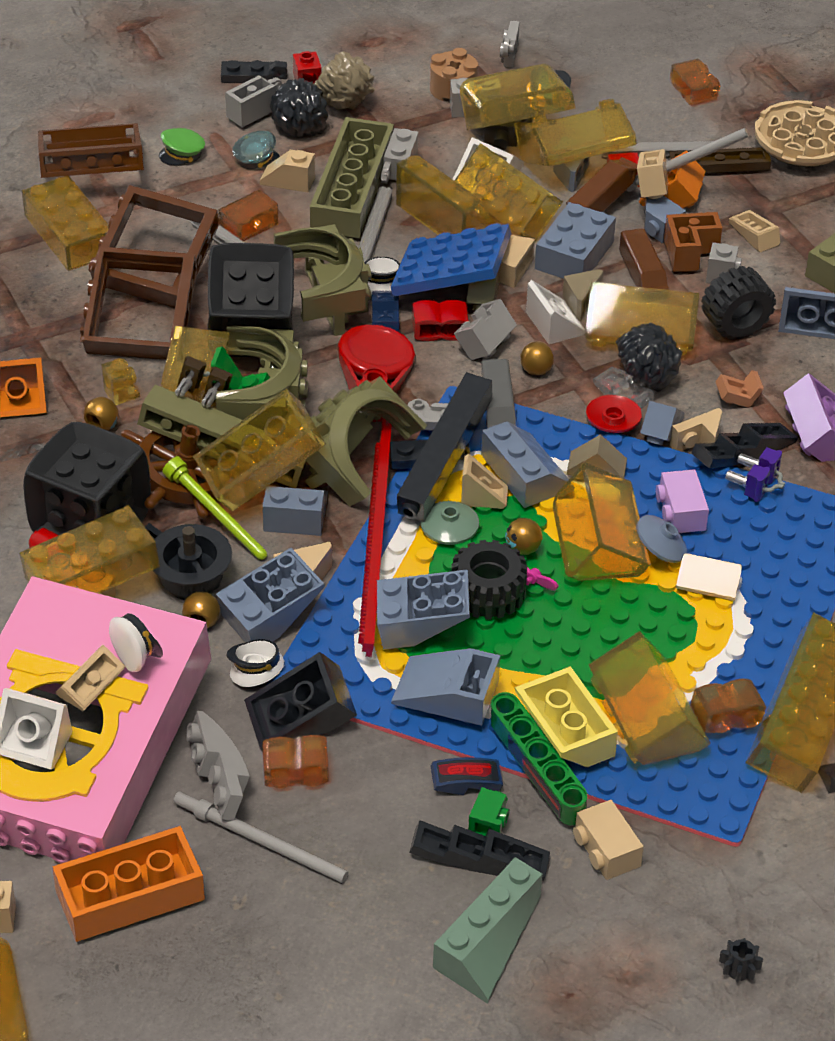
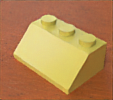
[515,666,618,767]

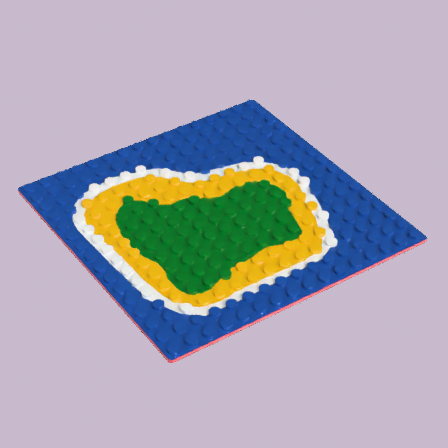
[266,386,835,847]

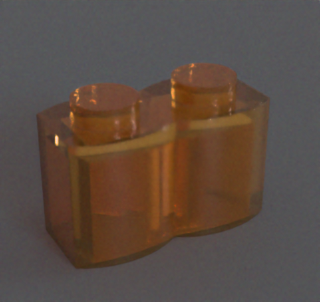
[670,59,720,105]
[690,679,766,733]
[263,735,329,789]

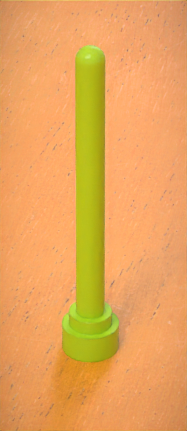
[162,456,267,560]

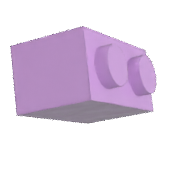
[656,469,709,533]

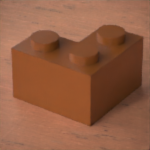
[664,212,722,272]

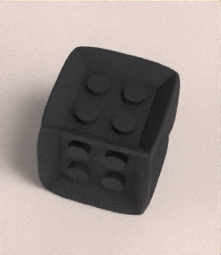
[207,243,294,357]
[23,422,151,561]

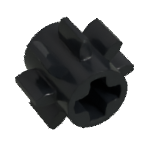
[719,938,763,982]

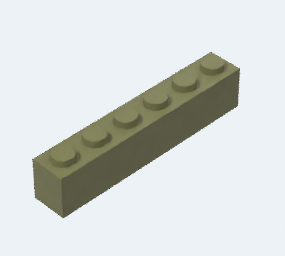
[137,384,310,488]

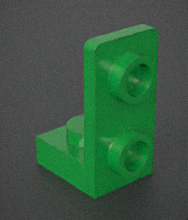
[211,346,270,390]

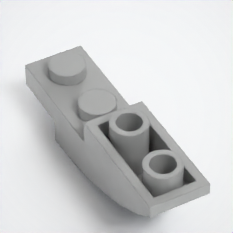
[186,711,250,821]

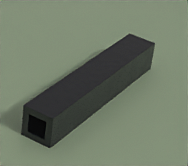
[397,372,493,522]

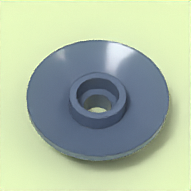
[636,515,687,563]

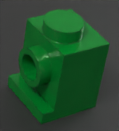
[468,788,510,836]

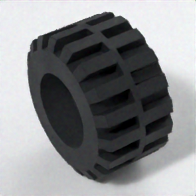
[701,266,776,340]
[451,540,527,619]

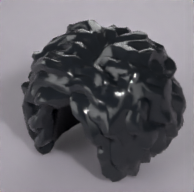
[270,78,328,137]
[616,322,682,392]

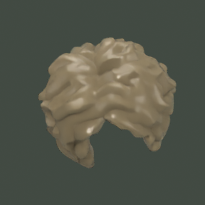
[314,51,375,110]

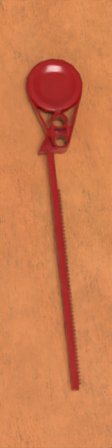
[337,325,416,657]

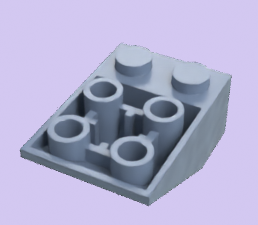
[216,548,325,642]
[377,570,470,650]
[391,648,500,726]

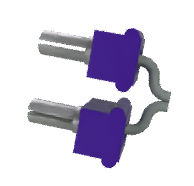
[725,447,785,502]

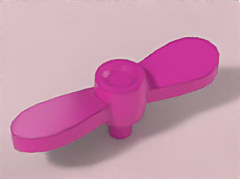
[526,567,559,591]

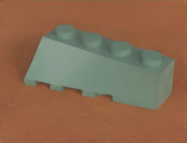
[433,857,543,1004]

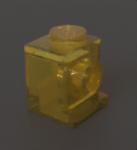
[101,358,140,405]

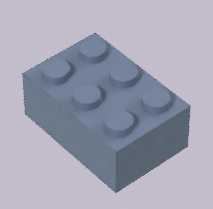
[535,202,616,279]

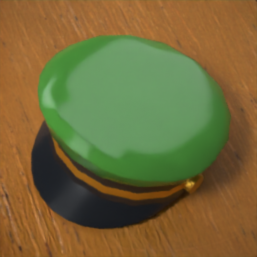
[159,128,205,165]

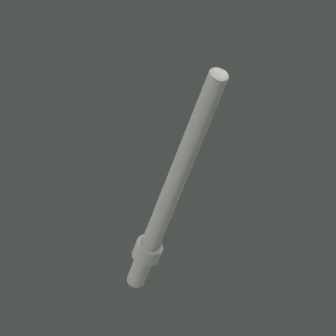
[625,128,749,192]
[173,791,348,884]

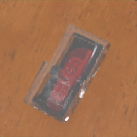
[593,367,654,409]

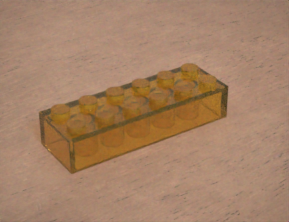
[745,613,835,793]

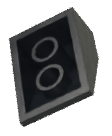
[244,652,357,752]

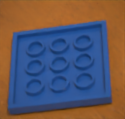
[391,223,512,296]

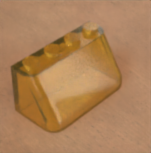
[460,64,576,130]
[396,156,496,235]
[585,282,699,355]
[553,462,651,581]
[589,631,711,765]

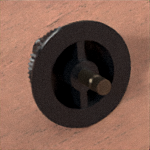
[148,524,232,600]

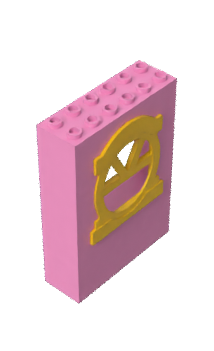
[0,576,211,863]

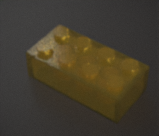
[451,143,563,242]
[22,176,109,271]
[193,389,326,512]
[19,505,160,594]

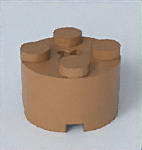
[430,48,479,101]

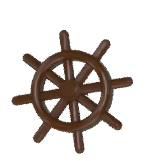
[121,425,251,519]

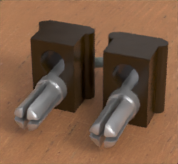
[175,356,233,408]

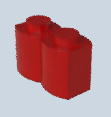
[412,300,469,341]

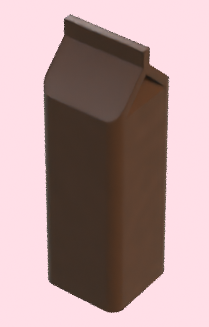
[566,157,638,212]
[619,229,669,294]

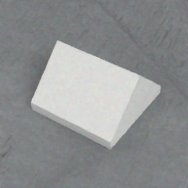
[526,280,587,345]
[0,688,73,769]

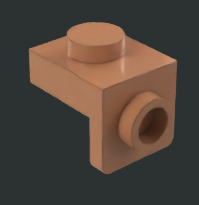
[716,370,764,408]

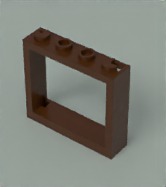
[38,123,144,178]
[88,185,220,308]
[80,246,197,361]

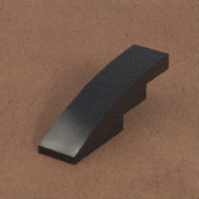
[691,423,798,468]
[409,820,550,881]

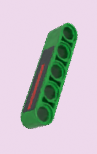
[491,692,588,826]

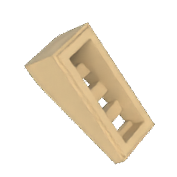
[729,210,780,252]

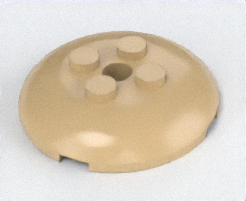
[755,100,835,166]

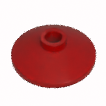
[586,395,642,433]

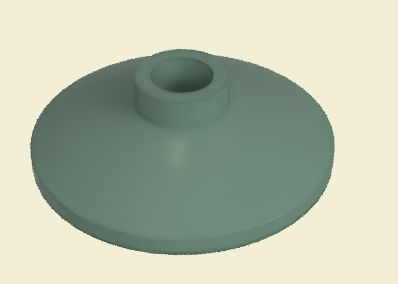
[421,501,479,545]

